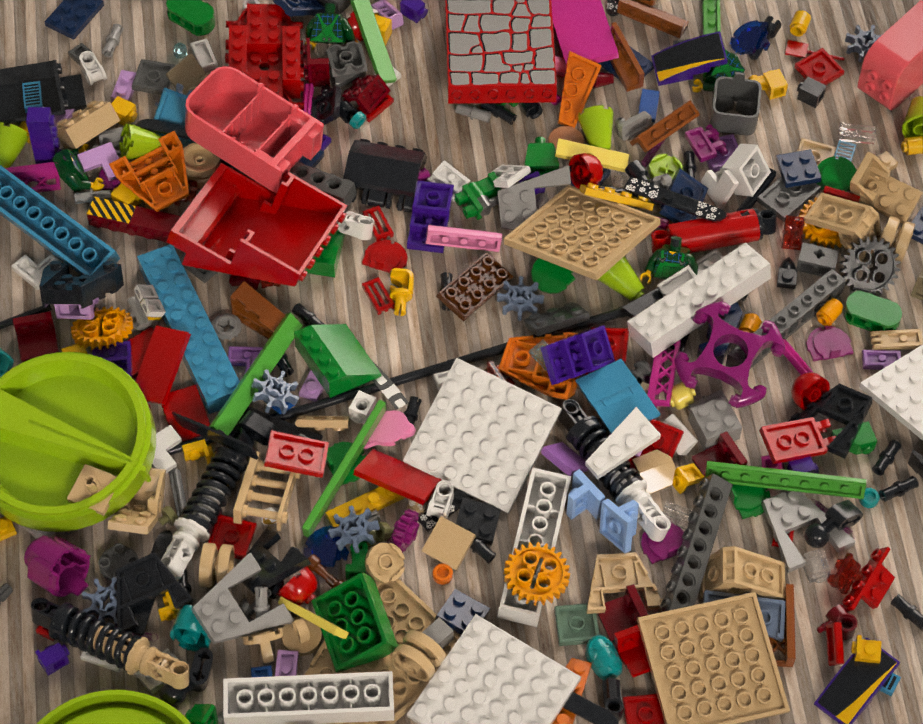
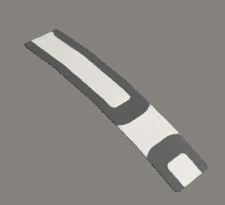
[372,362,408,410]

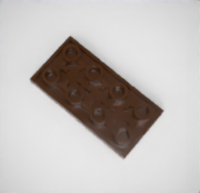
[436,252,514,322]

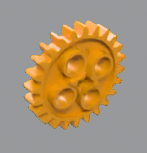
[798,197,842,249]
[71,306,134,350]
[503,542,570,606]

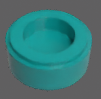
[349,111,366,129]
[859,488,880,508]

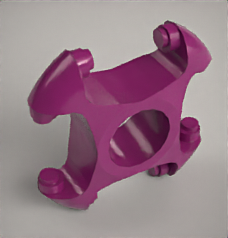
[674,301,785,408]

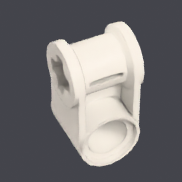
[79,51,107,86]
[338,211,374,240]
[427,480,454,519]

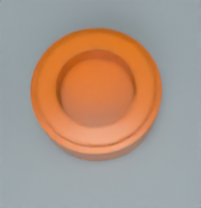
[433,563,453,585]

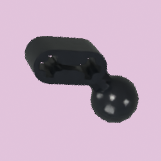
[804,500,863,548]
[160,648,213,707]

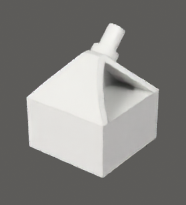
[715,144,771,197]

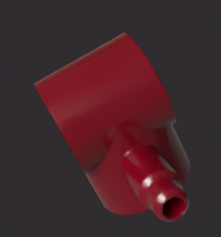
[817,604,858,640]

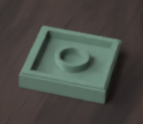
[554,603,599,646]

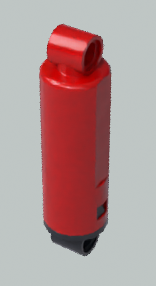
[651,208,776,254]

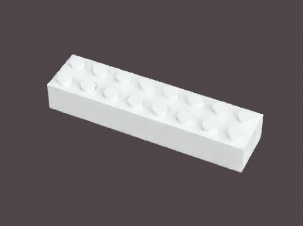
[627,242,771,358]
[497,467,571,627]
[223,671,394,724]

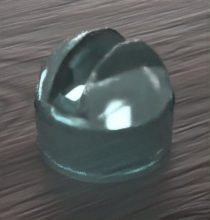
[173,43,187,58]

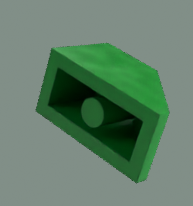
[830,421,877,455]
[185,704,218,724]

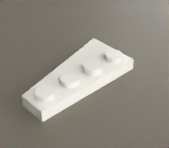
[585,407,661,479]

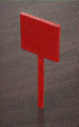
[785,40,845,61]

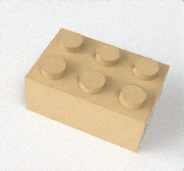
[57,100,120,149]

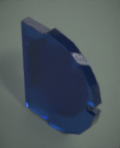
[730,20,770,55]
[303,525,349,567]

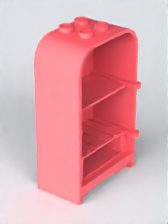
[858,0,923,110]
[185,66,324,194]

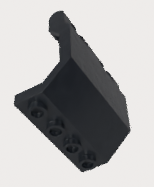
[343,139,427,213]

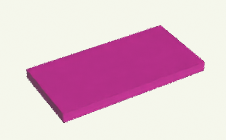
[551,0,619,65]

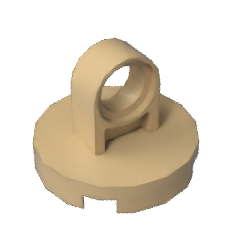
[365,543,405,583]
[281,616,322,656]
[242,627,284,664]

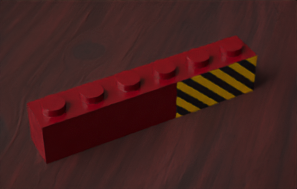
[87,197,181,244]

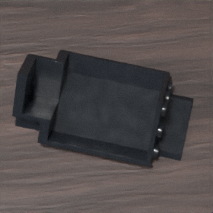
[0,60,87,124]

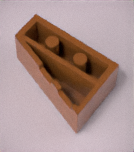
[230,281,286,340]

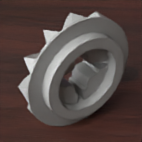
[212,314,242,341]

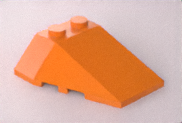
[109,131,190,212]
[498,332,581,400]

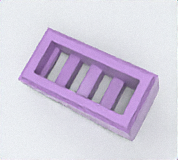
[371,0,404,30]

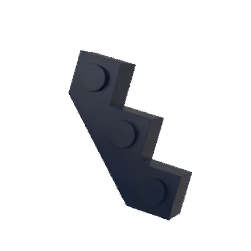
[697,302,743,365]

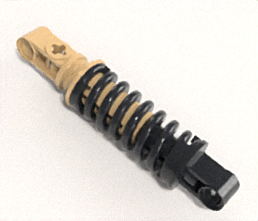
[31,598,189,689]

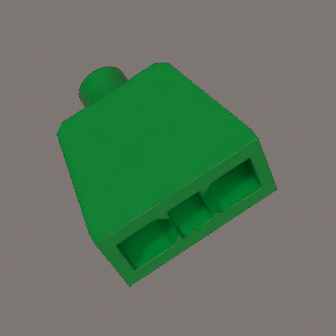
[524,137,559,176]

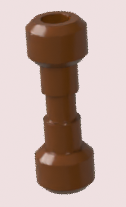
[307,554,344,589]

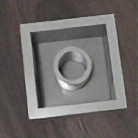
[688,396,742,450]

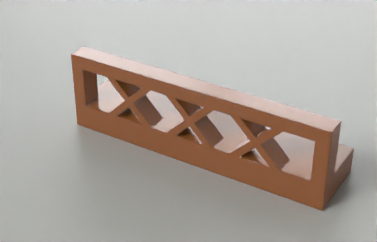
[617,0,689,39]
[610,22,645,92]
[630,100,700,153]
[769,584,796,667]

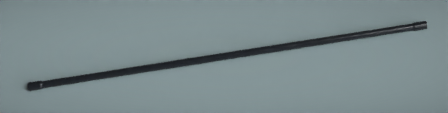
[167,305,627,455]

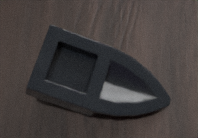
[777,257,798,289]

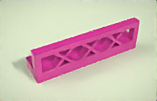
[5,162,61,193]
[647,340,681,408]

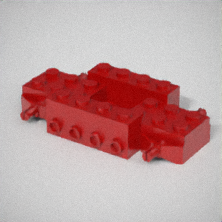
[225,4,304,110]

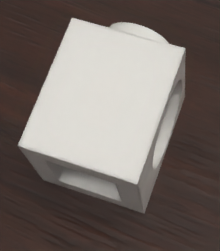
[349,390,377,424]

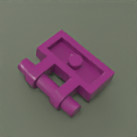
[685,124,728,163]

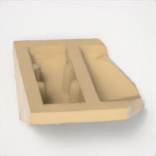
[632,450,675,494]

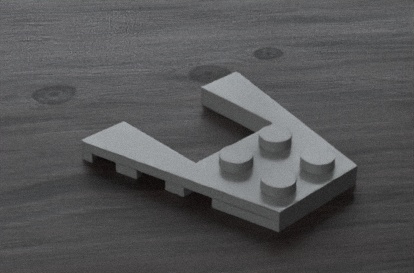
[498,166,571,230]
[762,491,856,573]
[191,552,294,644]

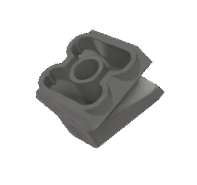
[326,41,368,88]

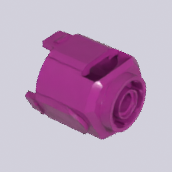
[24,535,91,597]

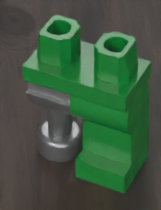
[454,171,501,220]

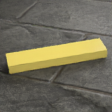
[555,139,629,173]
[278,597,349,639]

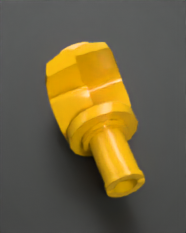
[390,268,414,316]

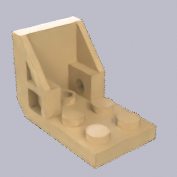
[850,152,923,224]
[804,192,882,260]
[108,468,166,535]
[700,546,785,600]

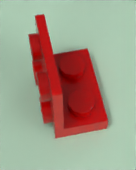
[614,625,651,677]

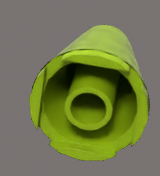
[902,96,923,138]
[578,105,614,150]
[0,122,29,168]
[119,124,163,160]
[598,256,645,301]

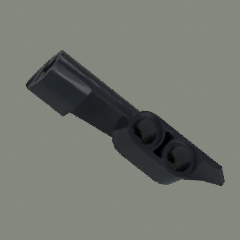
[234,406,323,446]

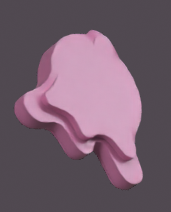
[364,410,416,449]

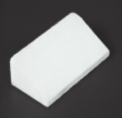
[663,414,698,455]

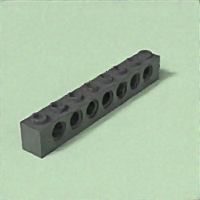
[220,158,356,209]
[726,269,846,369]
[660,473,733,613]

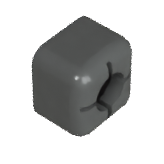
[710,72,762,136]

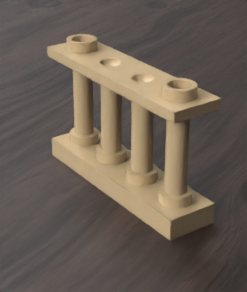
[233,451,301,531]

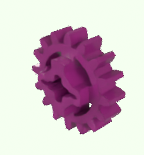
[391,509,420,553]

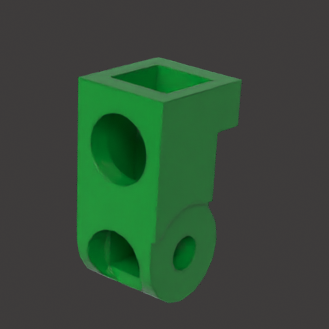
[345,541,368,580]

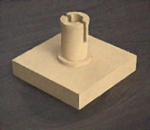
[67,464,117,516]

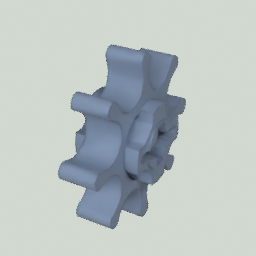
[845,25,883,63]
[497,276,544,321]
[251,370,299,414]
[328,506,380,553]
[82,577,118,626]

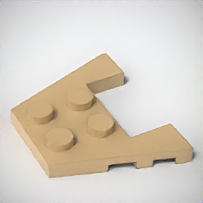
[586,552,663,614]

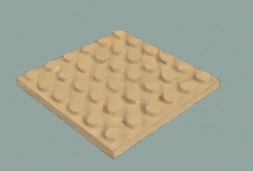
[504,185,660,281]
[637,592,790,724]

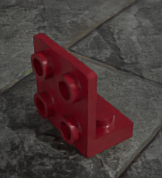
[303,38,330,87]
[341,74,391,114]
[13,311,59,362]
[692,431,747,477]
[597,584,648,642]

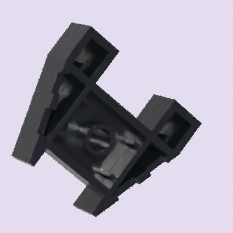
[39,261,124,309]

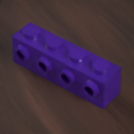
[26,107,62,164]

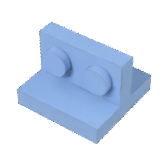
[566,469,605,520]
[599,499,639,553]

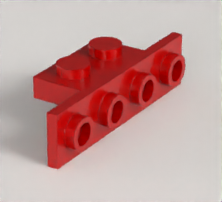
[842,547,895,612]

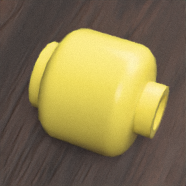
[666,382,696,410]

